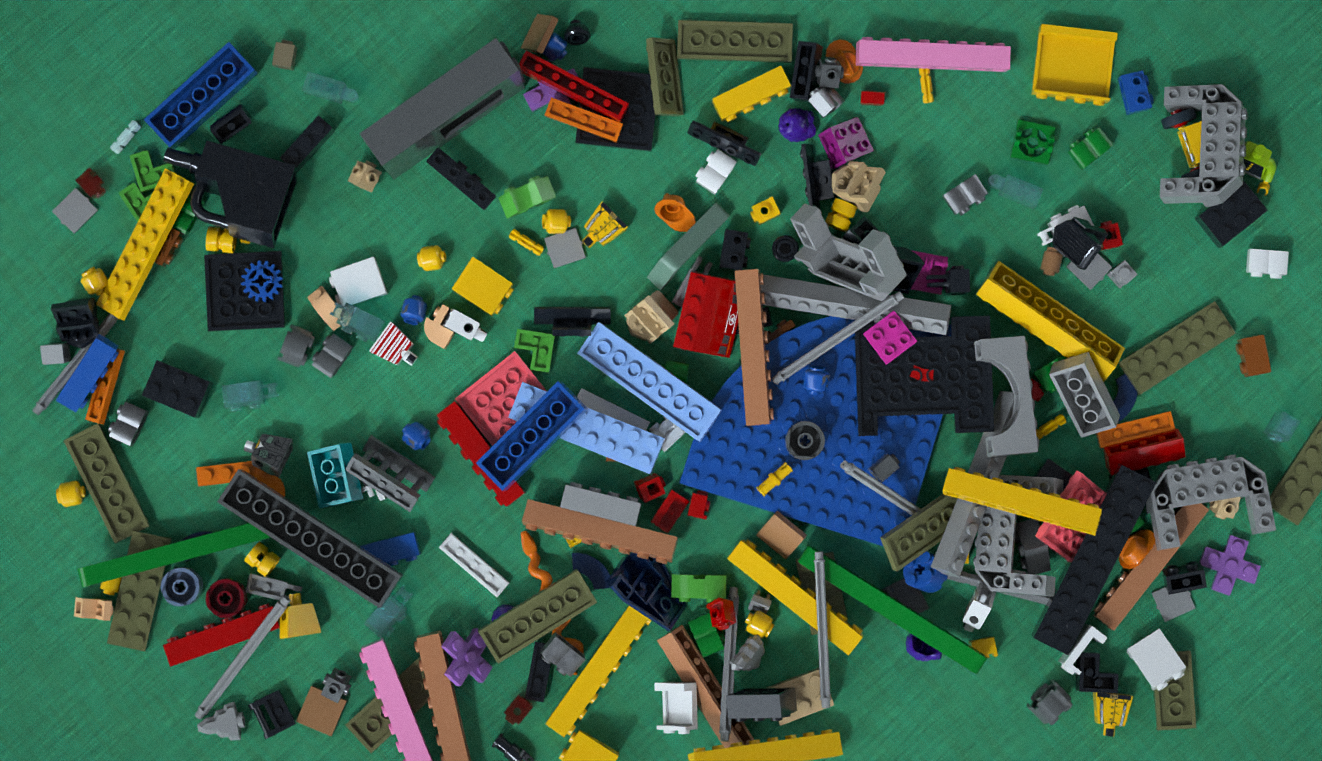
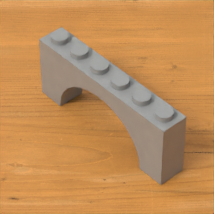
[974,336,1039,457]

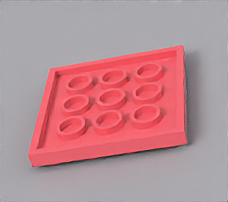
[455,351,546,446]
[1035,470,1104,562]

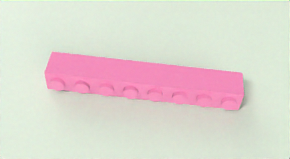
[856,37,1011,72]
[359,638,433,761]

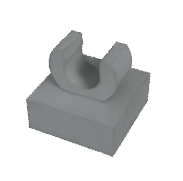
[748,590,772,614]

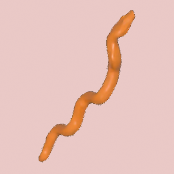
[520,531,584,675]

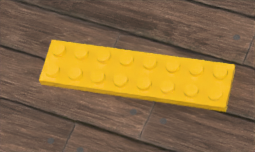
[96,168,194,321]

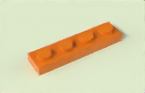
[544,97,623,143]
[85,349,125,425]
[1096,411,1175,448]
[196,461,270,487]

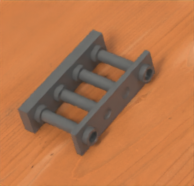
[345,435,435,512]

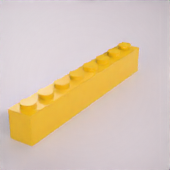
[943,467,1102,536]
[727,540,864,656]
[545,606,652,737]
[688,729,843,761]

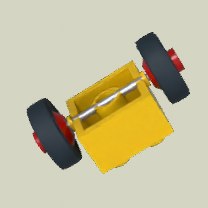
[1161,109,1202,178]

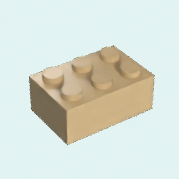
[766,668,834,726]

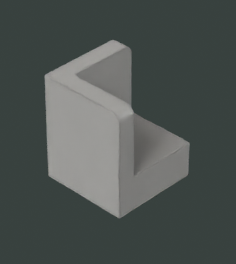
[40,342,71,365]

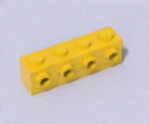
[712,66,791,122]

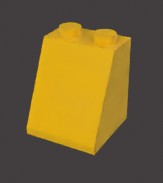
[452,257,514,317]
[559,729,619,761]

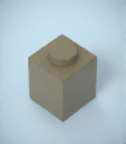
[272,40,297,70]

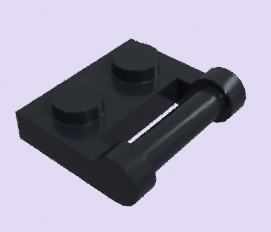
[248,690,297,740]

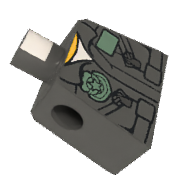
[244,434,293,478]

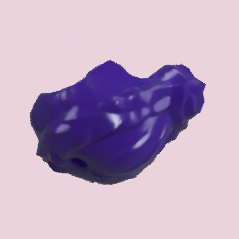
[778,108,816,142]
[906,633,942,661]

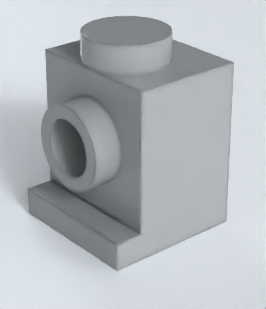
[1107,260,1138,289]

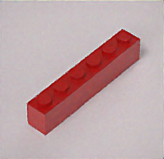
[519,51,629,123]
[437,401,525,507]
[163,603,280,667]

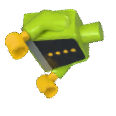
[1244,141,1277,196]

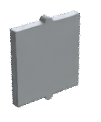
[52,188,98,234]
[544,228,586,268]
[1066,253,1112,290]
[1152,587,1195,622]

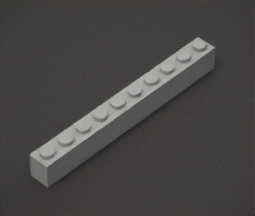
[761,275,951,335]
[931,391,1014,577]

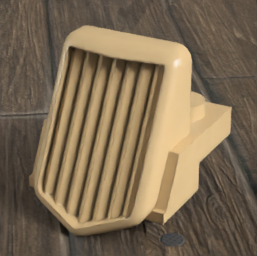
[832,161,886,212]
[624,290,678,344]

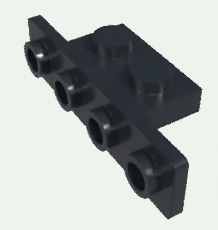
[687,120,761,166]
[800,144,837,210]
[426,148,496,210]
[534,307,611,337]

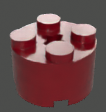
[205,578,248,618]

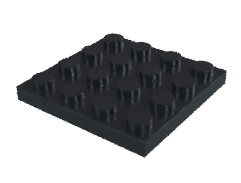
[575,67,655,152]
[204,251,285,332]

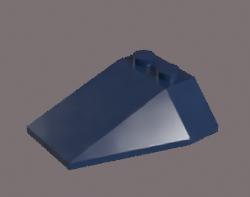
[606,552,687,631]

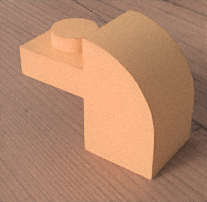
[307,286,349,331]
[424,304,455,350]
[74,597,113,621]

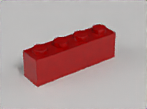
[1103,429,1186,476]

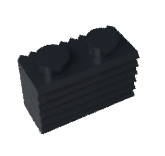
[210,104,252,144]

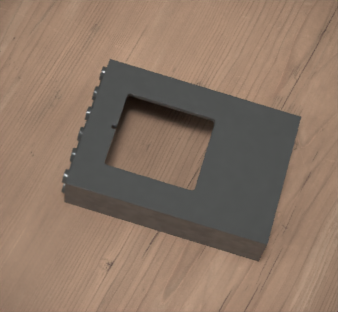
[359,38,525,180]

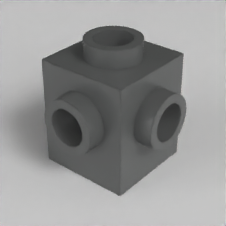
[815,57,844,88]
[321,668,352,703]

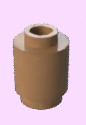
[1040,247,1063,276]

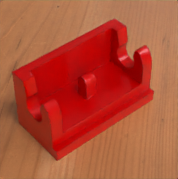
[651,490,689,533]

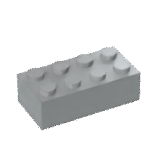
[1049,352,1120,438]
[560,482,641,526]

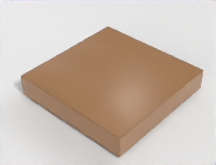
[521,14,558,54]
[756,511,807,559]
[296,686,347,736]

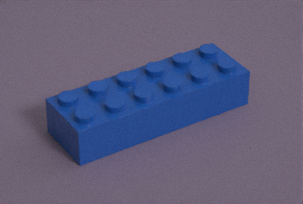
[144,42,258,149]
[476,381,588,491]

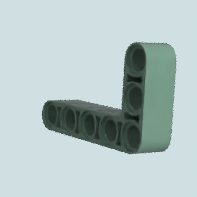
[647,203,730,290]

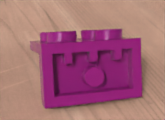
[818,117,874,169]

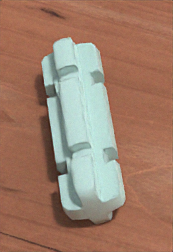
[110,120,141,154]

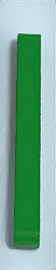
[77,523,270,588]
[798,545,988,674]

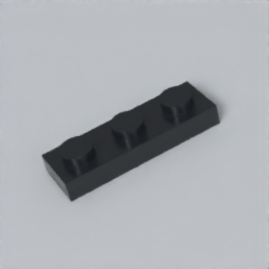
[525,641,551,702]

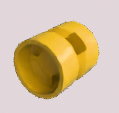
[825,198,857,233]
[206,226,237,253]
[244,541,281,577]

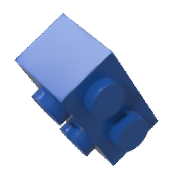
[1118,70,1154,115]

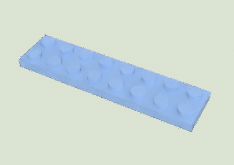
[577,322,722,442]
[508,382,665,474]

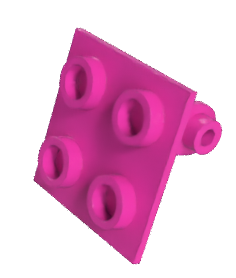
[911,250,948,295]
[863,311,917,365]

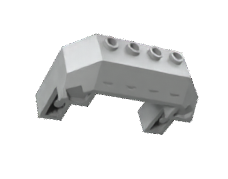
[1160,84,1247,207]
[790,204,907,301]
[1146,455,1276,551]
[973,475,1063,597]

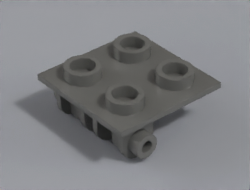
[881,578,929,626]

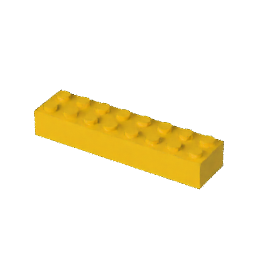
[976,261,1125,382]

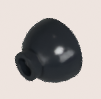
[564,20,591,45]
[772,235,799,262]

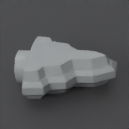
[730,635,765,671]
[197,702,245,741]

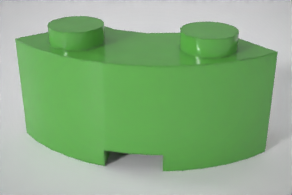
[498,176,556,219]
[671,574,726,602]

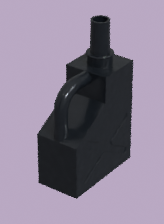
[164,141,298,248]

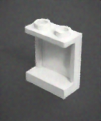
[329,257,388,309]
[1058,624,1107,675]
[1127,628,1186,691]
[655,682,698,734]

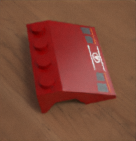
[673,270,738,358]

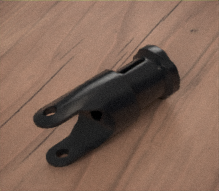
[491,733,534,761]

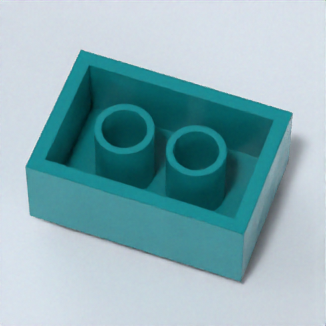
[307,443,363,509]

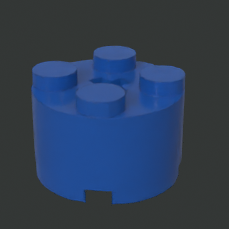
[903,551,948,593]

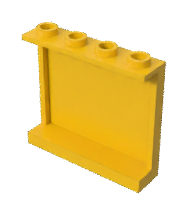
[1031,24,1118,106]

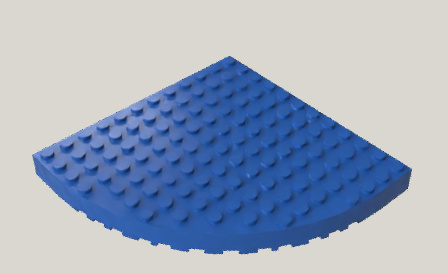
[679,316,951,547]

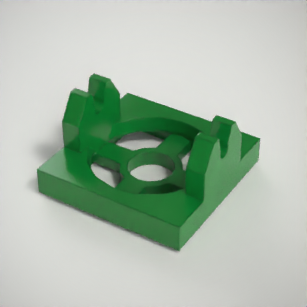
[1010,120,1056,165]

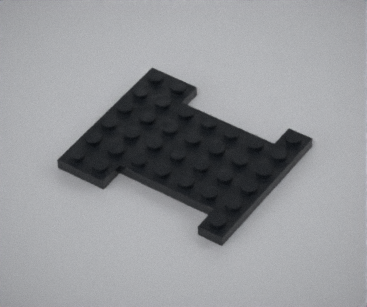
[854,316,994,436]

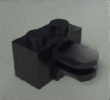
[926,265,970,295]

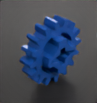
[241,260,284,302]

